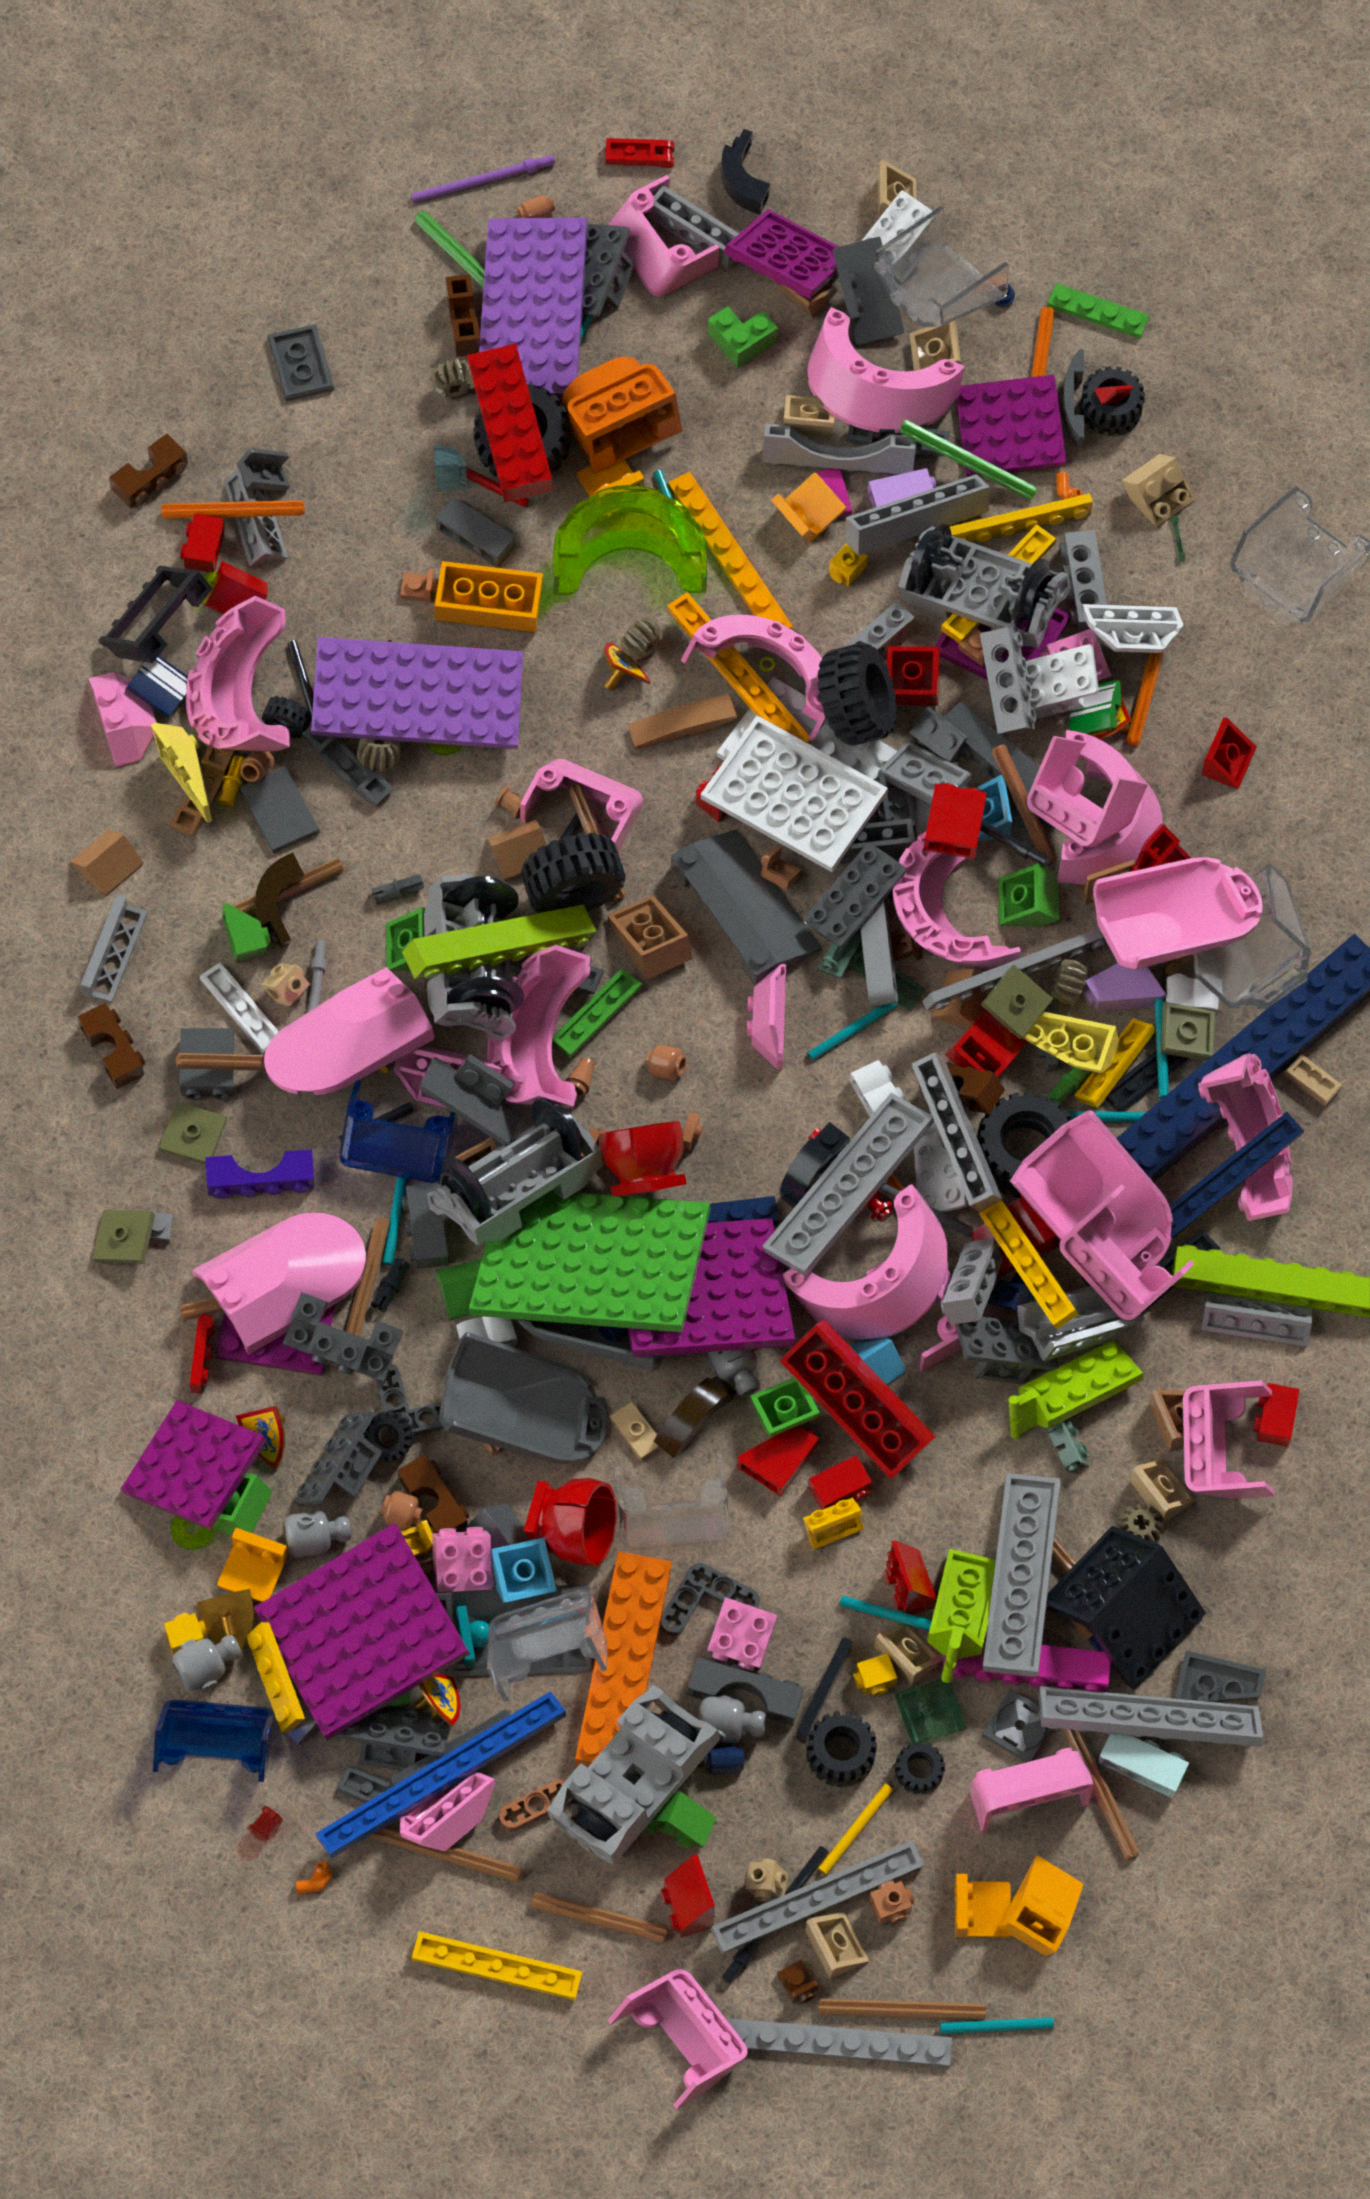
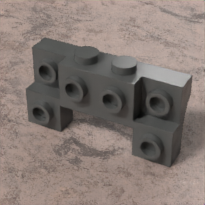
[283,1292,404,1383]

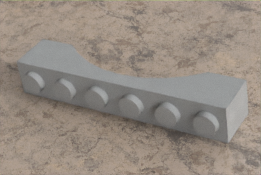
[762,423,916,475]

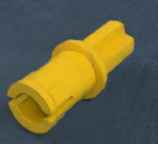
[217,755,246,807]

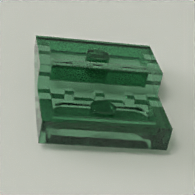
[894,1679,968,1744]

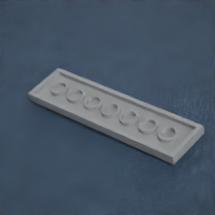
[762,1093,935,1277]
[983,1473,1061,1677]
[1039,1686,1263,1747]

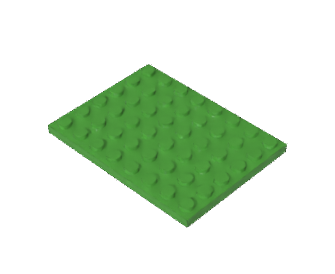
[469,1191,711,1332]

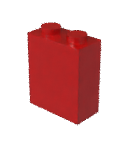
[923,783,987,859]

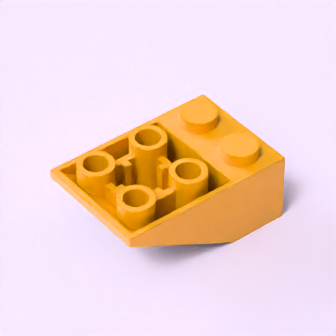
[999,1855,1084,1956]

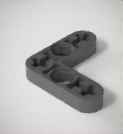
[376,1364,444,1438]
[661,1563,760,1636]

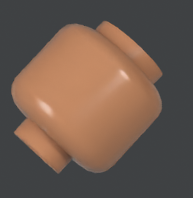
[645,1044,686,1081]
[380,1491,423,1530]

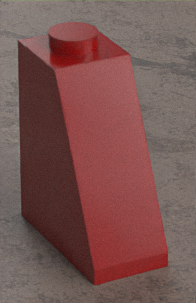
[736,1425,819,1497]

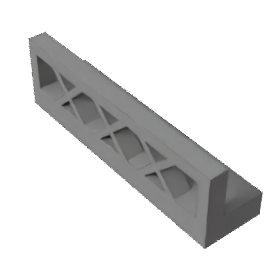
[224,469,288,568]
[81,894,148,1004]
[1017,1286,1119,1340]
[1201,1292,1312,1347]
[1032,1313,1145,1361]

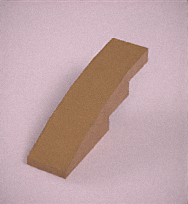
[628,694,738,749]

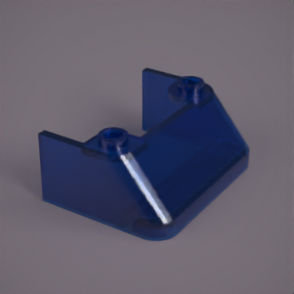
[339,1080,458,1183]
[153,1699,274,1782]

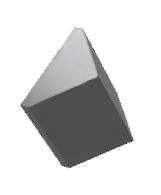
[462,1503,531,1549]

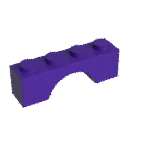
[205,1149,315,1199]

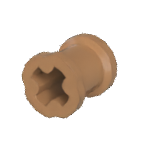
[495,786,523,819]

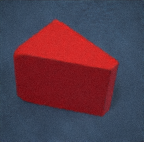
[1094,385,1133,404]

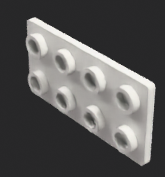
[862,190,935,283]
[1006,644,1099,718]
[914,1114,967,1213]

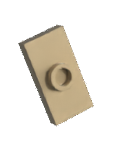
[1284,1054,1342,1107]
[610,1402,661,1460]

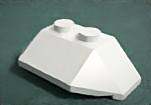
[1081,604,1183,653]

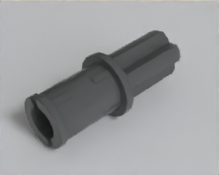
[371,874,424,904]

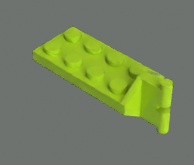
[1009,1340,1144,1439]
[927,1549,996,1683]

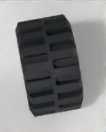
[1080,366,1145,436]
[806,1711,877,1787]

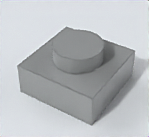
[150,1213,173,1242]

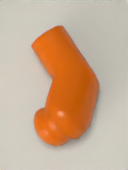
[1056,472,1083,500]
[296,1862,332,1895]

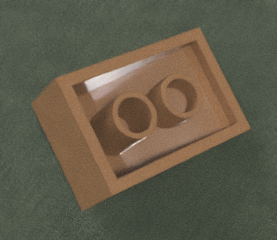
[607,895,693,980]

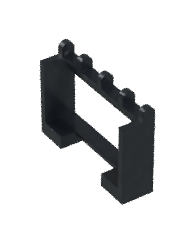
[98,566,213,663]

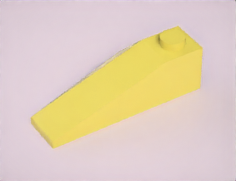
[151,723,212,823]
[1008,1012,1119,1073]

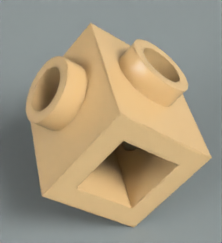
[261,963,310,1006]
[744,1859,788,1902]

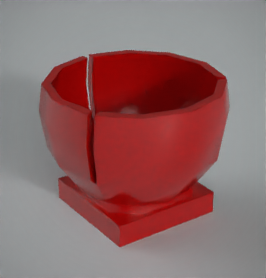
[599,1120,687,1197]
[523,1478,617,1567]

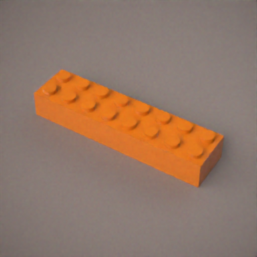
[575,1551,672,1768]

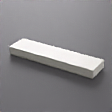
[200,962,279,1055]

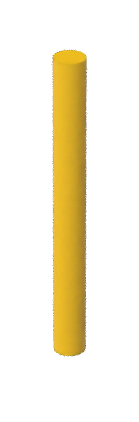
[818,1783,893,1876]

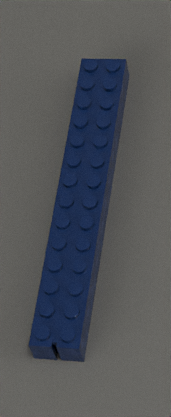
[1116,934,1370,1183]

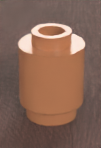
[517,194,555,218]
[240,751,274,782]

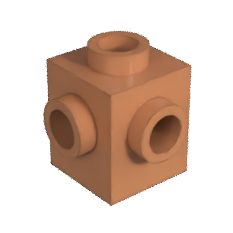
[869,1881,914,1925]

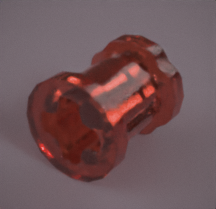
[247,1805,283,1843]

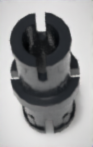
[371,1258,410,1312]

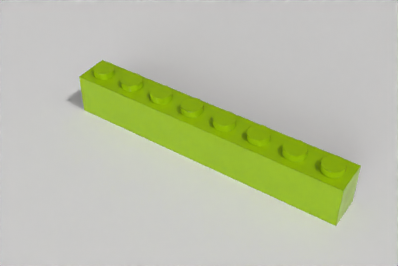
[402,904,596,979]
[1171,1245,1370,1318]

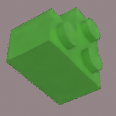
[707,306,778,368]
[643,1791,717,1849]

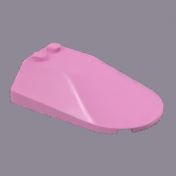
[1093,857,1262,970]
[264,967,434,1095]
[1010,1110,1173,1274]
[192,1213,366,1354]

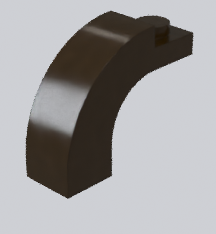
[254,852,305,948]
[653,1376,737,1458]

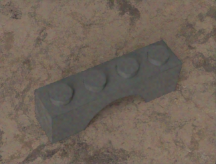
[688,1657,803,1726]

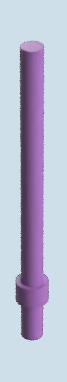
[411,155,555,203]

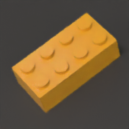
[435,561,543,633]

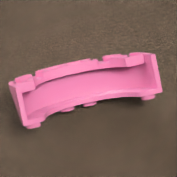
[807,307,965,433]
[186,596,290,752]
[681,615,827,741]
[1057,730,1162,885]
[893,831,1021,971]
[487,945,590,1108]
[1198,1053,1293,1221]
[783,1184,948,1340]

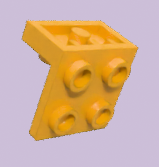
[577,459,645,514]
[771,473,847,543]
[217,1528,288,1603]
[954,1874,1011,1938]

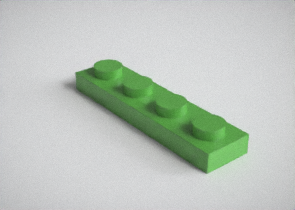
[1047,283,1149,339]
[552,968,641,1059]

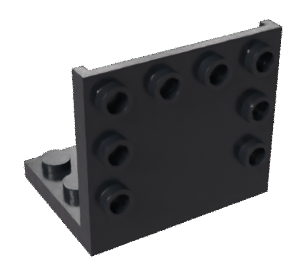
[1046,1526,1206,1690]

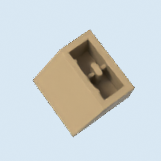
[1121,454,1195,527]

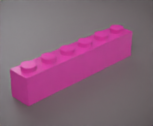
[942,1638,1111,1692]

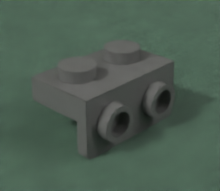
[236,448,290,492]
[910,707,969,763]
[877,775,916,830]

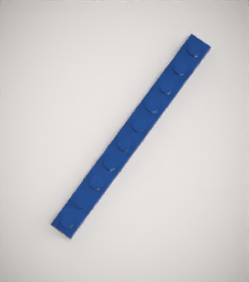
[316,1691,566,1859]

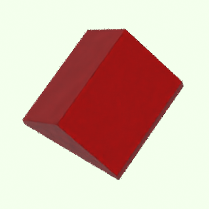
[204,561,268,614]
[1201,717,1257,789]

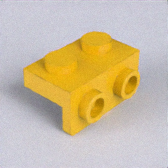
[803,1498,864,1549]

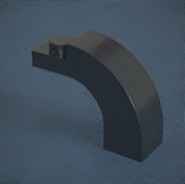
[721,129,770,215]
[780,1122,850,1208]

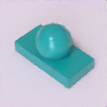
[456,1605,493,1666]

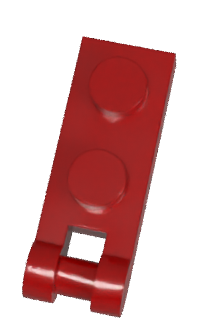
[605,138,675,168]
[190,1314,215,1394]

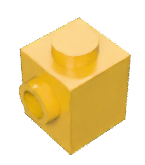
[829,543,868,587]
[164,1613,208,1655]
[853,1653,897,1697]

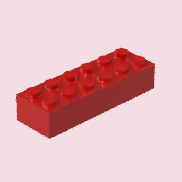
[467,343,554,503]
[779,1319,936,1479]

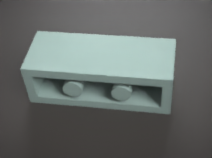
[1097,1733,1189,1798]

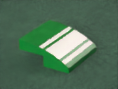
[1069,680,1122,735]

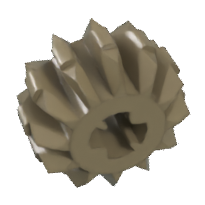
[432,358,474,399]
[620,617,663,661]
[357,739,401,772]
[1050,959,1087,1005]
[1117,1503,1164,1543]

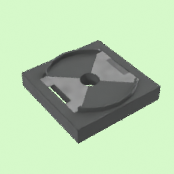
[982,1689,1051,1763]

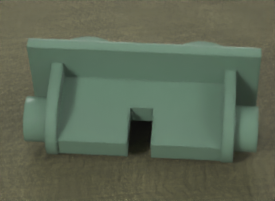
[818,932,862,978]
[1047,1419,1090,1473]

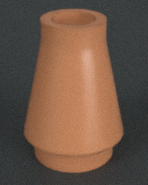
[565,1057,595,1098]

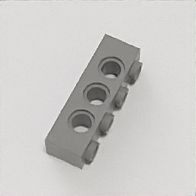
[648,185,739,269]
[1059,530,1107,633]
[843,601,915,657]
[980,627,1036,736]
[941,1238,1003,1325]

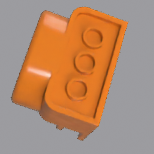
[562,357,682,474]

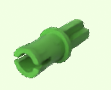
[1048,1067,1092,1103]

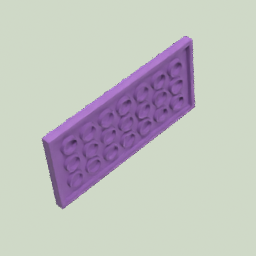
[479,217,588,398]
[311,637,523,749]

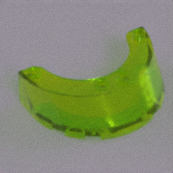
[553,485,707,595]

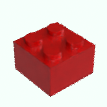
[887,646,941,706]

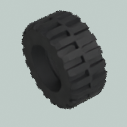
[473,384,571,477]
[818,642,897,746]
[521,833,626,913]
[977,1092,1071,1198]

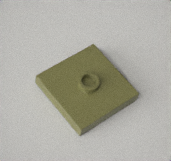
[981,965,1053,1039]
[1160,1002,1215,1061]
[159,1101,227,1165]
[92,1210,155,1264]

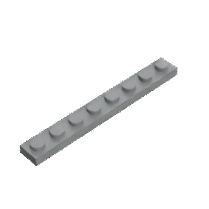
[922,928,1107,1010]
[710,1840,924,1954]
[727,2018,952,2067]

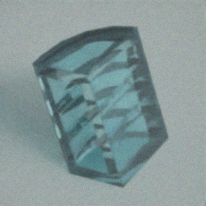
[434,446,467,492]

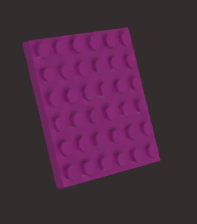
[628,1218,795,1358]
[254,1523,470,1740]

